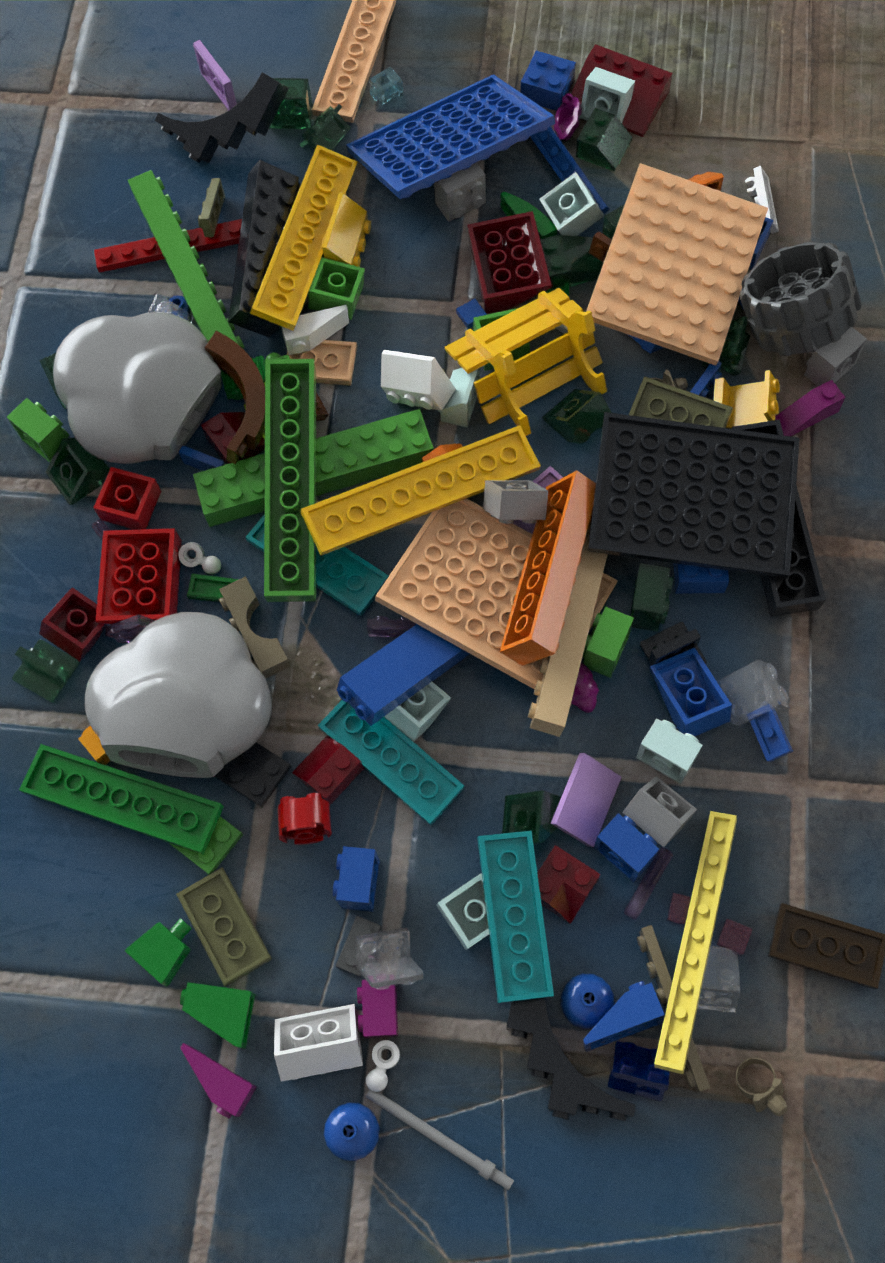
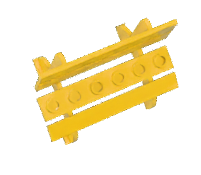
[445,288,607,436]

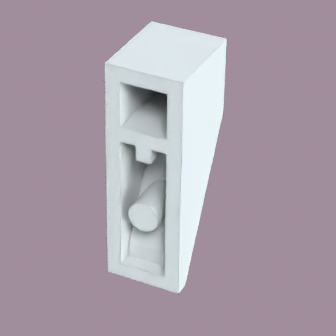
[281,305,349,355]

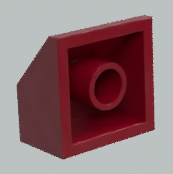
[201,412,265,464]
[292,736,364,805]

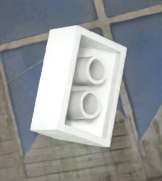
[381,350,456,411]
[274,1004,363,1082]

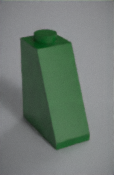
[180,982,256,1049]

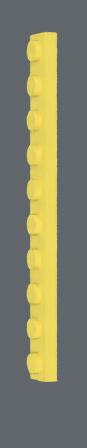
[654,811,737,1074]

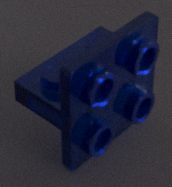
[607,1041,670,1101]

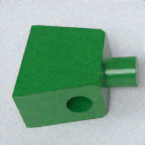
[125,918,192,987]

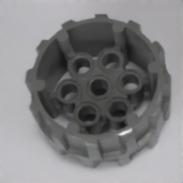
[740,241,862,356]

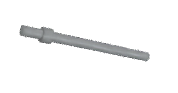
[366,1090,514,1191]

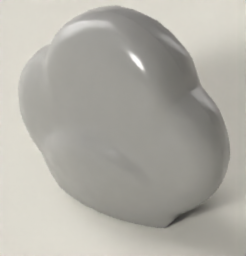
[53,312,222,464]
[85,612,272,778]

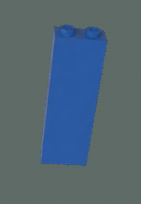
[337,624,470,726]

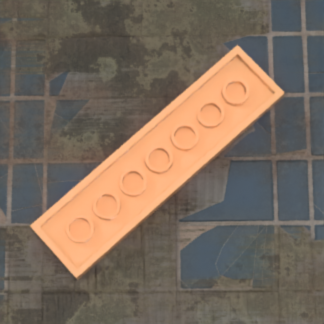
[312,0,397,123]

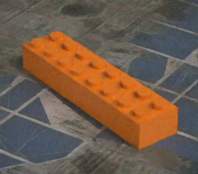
[500,471,596,666]

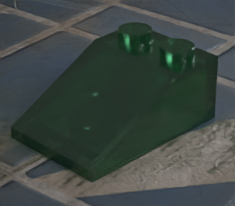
[540,235,603,290]

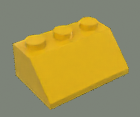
[322,193,371,267]

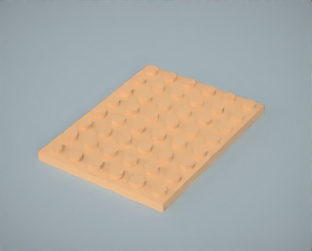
[586,163,768,365]
[375,498,618,689]

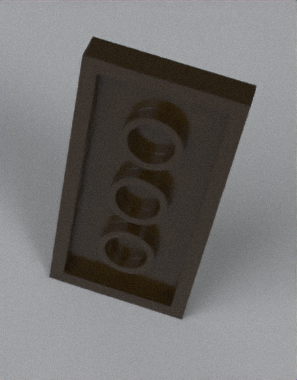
[768,903,885,990]

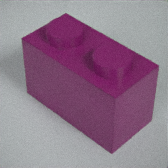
[357,978,398,1038]

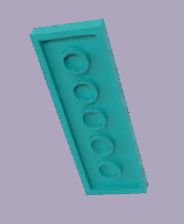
[245,514,389,616]
[317,700,465,826]
[477,831,554,1003]

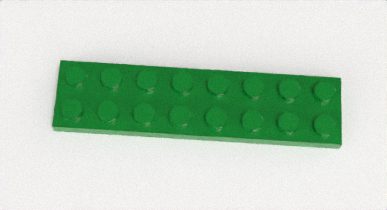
[19,744,224,855]

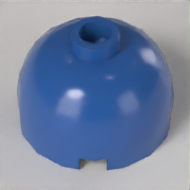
[560,973,614,1030]
[324,1102,380,1161]

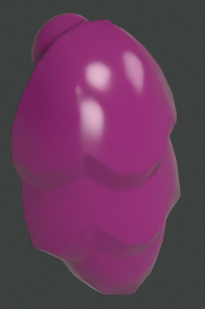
[554,93,582,141]
[571,662,599,713]

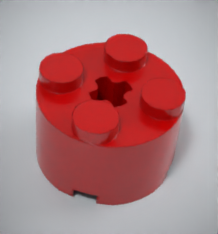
[277,793,332,845]

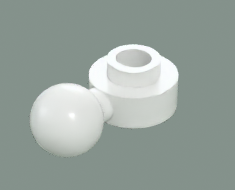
[178,542,221,575]
[366,1040,400,1092]

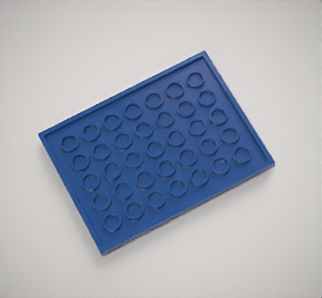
[346,74,556,199]

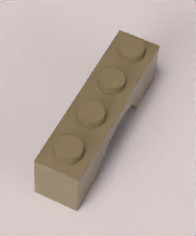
[219,576,290,678]

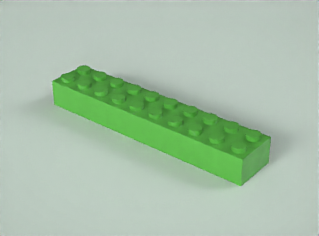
[264,359,316,602]
[193,409,434,527]

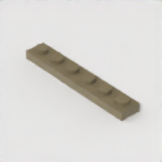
[637,925,710,1093]

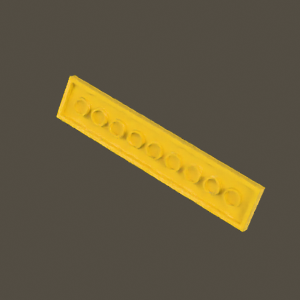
[250,144,357,331]
[301,425,541,556]

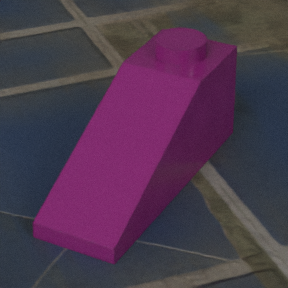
[775,380,845,437]
[180,1043,257,1119]

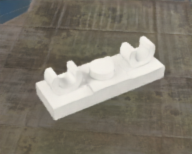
[745,166,779,234]

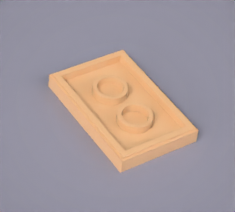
[287,340,357,386]

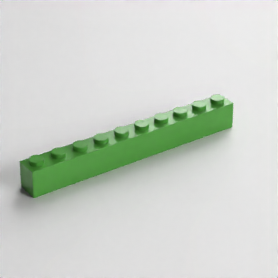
[127,170,244,348]

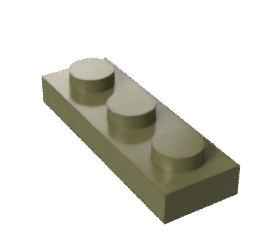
[198,178,225,237]

